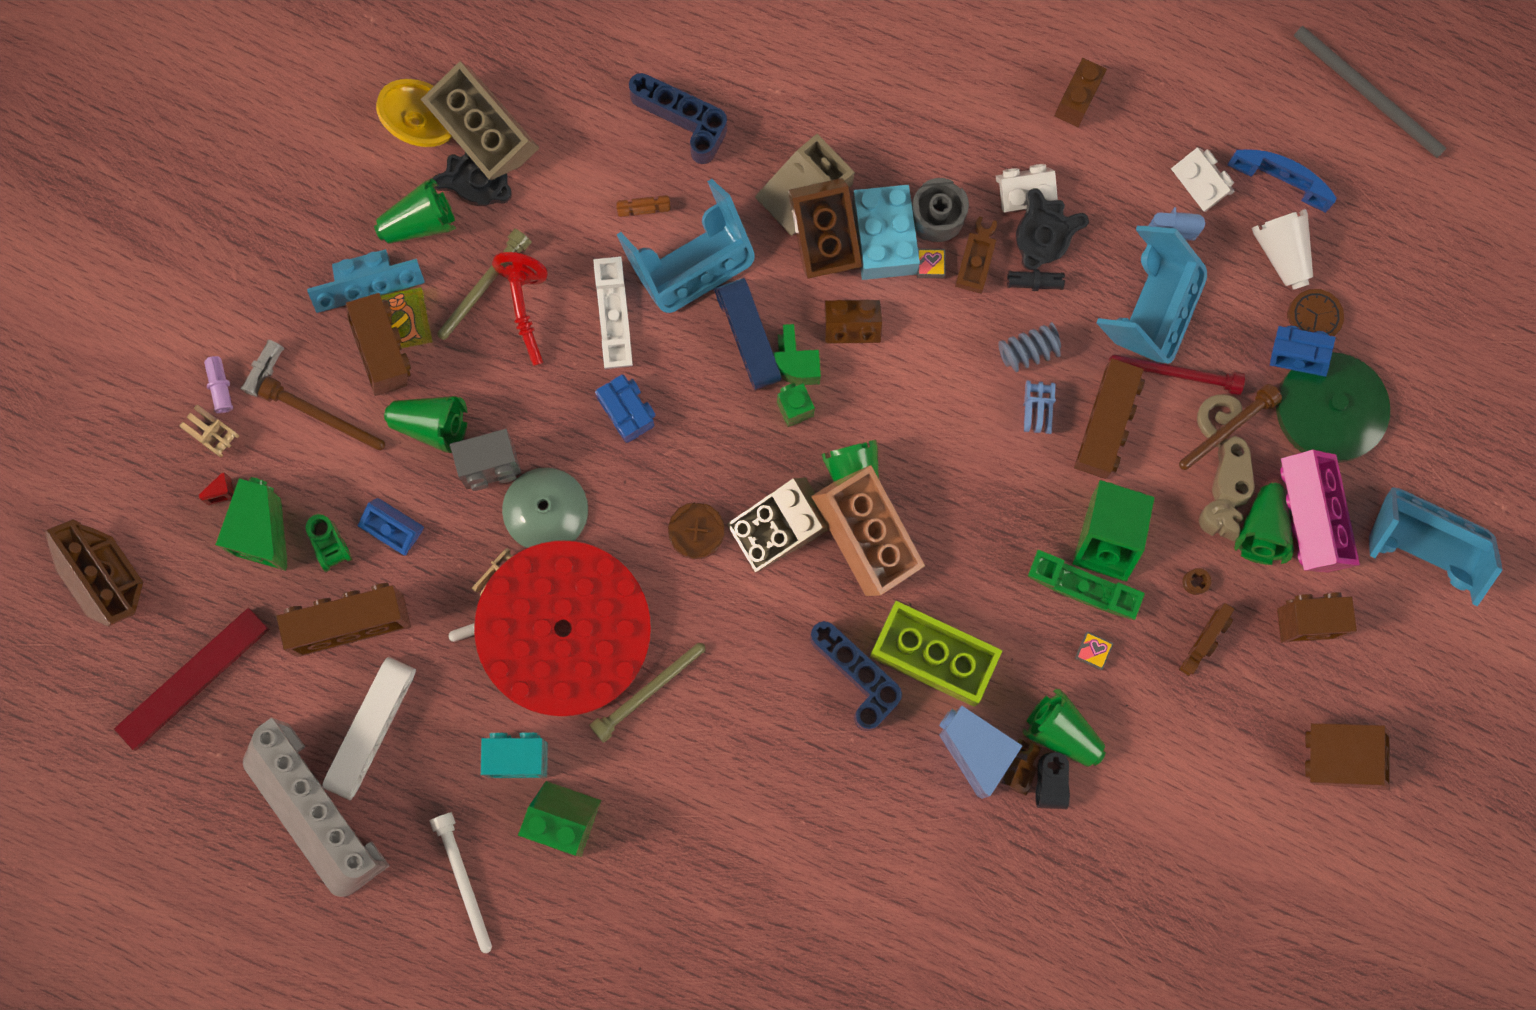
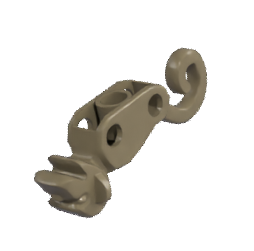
[1197,394,1255,542]

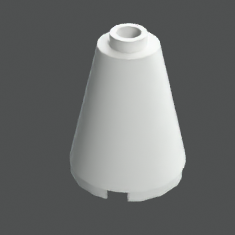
[1252,209,1313,290]

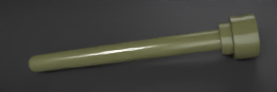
[437,228,532,340]
[589,643,706,743]

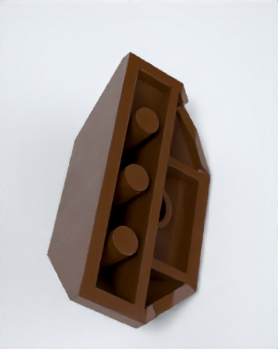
[45,519,144,627]

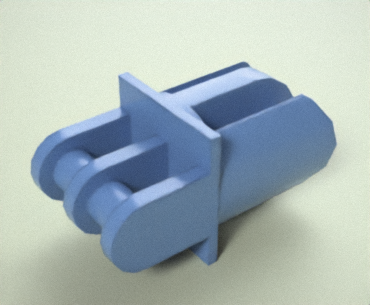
[1148,207,1205,240]
[1023,380,1056,434]

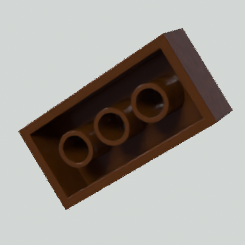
[276,583,411,657]

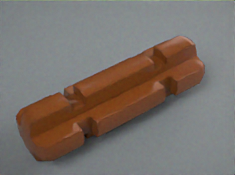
[616,195,671,217]

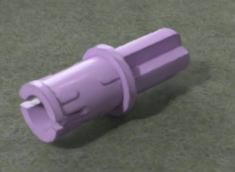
[204,356,233,413]

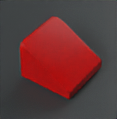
[199,472,234,505]

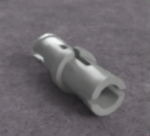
[240,340,284,397]

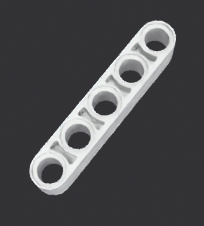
[322,657,416,800]

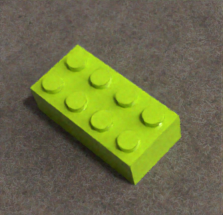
[869,601,1003,707]

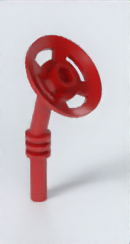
[492,252,548,366]

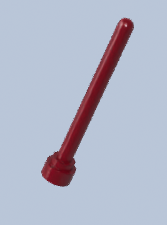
[1109,355,1245,395]

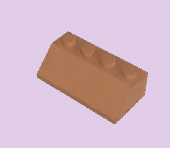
[812,465,925,596]

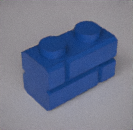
[1270,326,1336,377]
[595,374,656,443]

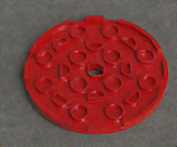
[474,541,651,716]

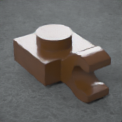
[1002,739,1040,796]

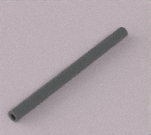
[1294,26,1446,158]

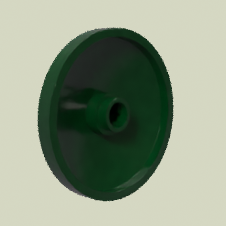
[1276,352,1390,463]

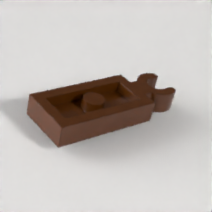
[955,216,997,294]
[1179,603,1235,676]

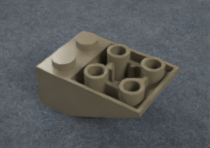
[755,134,855,236]
[727,477,829,573]

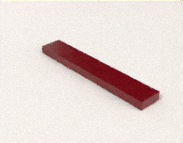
[114,607,270,751]

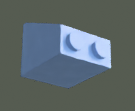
[939,706,1022,799]

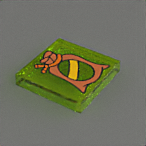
[380,287,433,349]

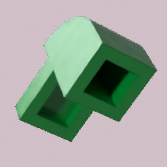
[774,324,821,385]

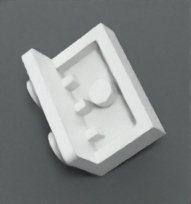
[1171,147,1235,212]
[996,164,1058,212]

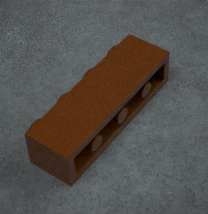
[1074,358,1145,479]

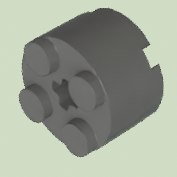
[912,178,969,242]

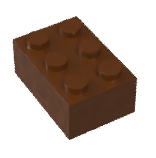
[788,178,862,279]
[346,293,411,396]

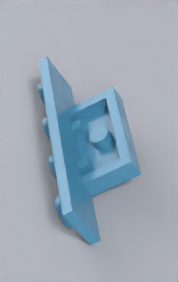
[307,249,425,313]

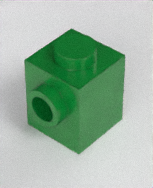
[777,383,815,427]

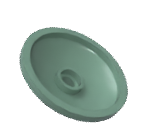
[502,468,588,548]

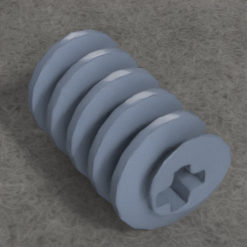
[998,322,1061,372]

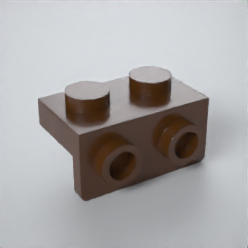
[824,299,882,344]

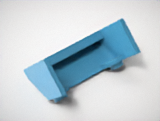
[617,179,755,313]
[1097,225,1207,364]
[1369,487,1503,606]

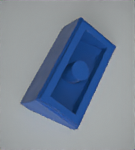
[357,498,424,556]

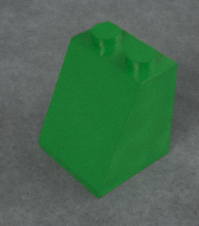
[215,477,288,571]
[1072,480,1155,582]
[518,781,602,857]

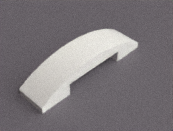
[593,257,633,369]

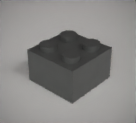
[450,429,522,491]

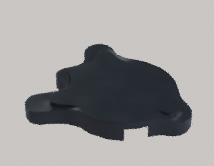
[432,152,512,206]
[1016,188,1089,270]

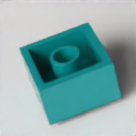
[481,733,548,778]

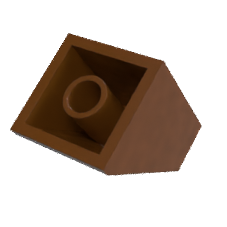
[1305,723,1390,790]

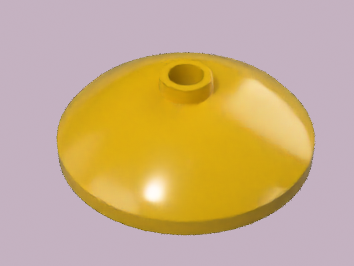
[376,79,452,147]

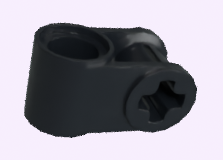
[1035,752,1070,810]

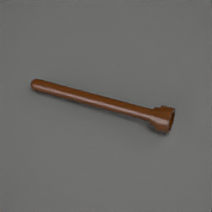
[258,376,385,451]
[1179,384,1282,470]

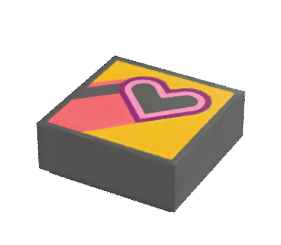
[917,249,945,279]
[1074,632,1114,671]

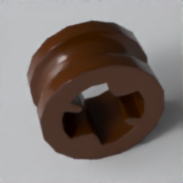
[1182,568,1211,595]

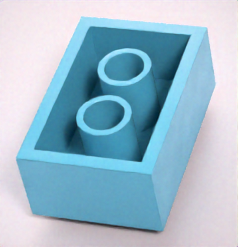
[852,185,920,280]

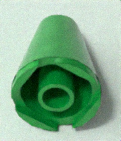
[374,178,456,244]
[384,396,468,453]
[821,440,879,482]
[1234,483,1294,565]
[1022,689,1106,767]

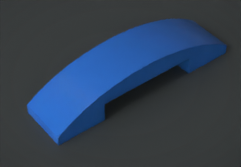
[1227,149,1337,213]

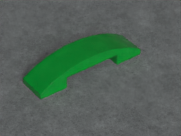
[1027,549,1145,620]

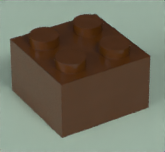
[1277,592,1357,643]

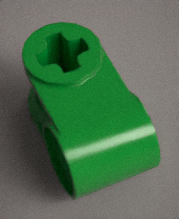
[305,514,353,573]

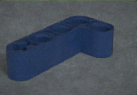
[629,73,727,164]
[714,278,782,391]
[810,621,902,731]

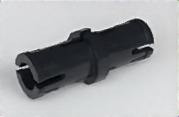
[1007,269,1065,291]

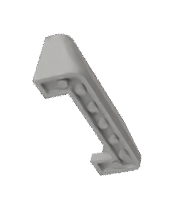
[243,718,389,897]

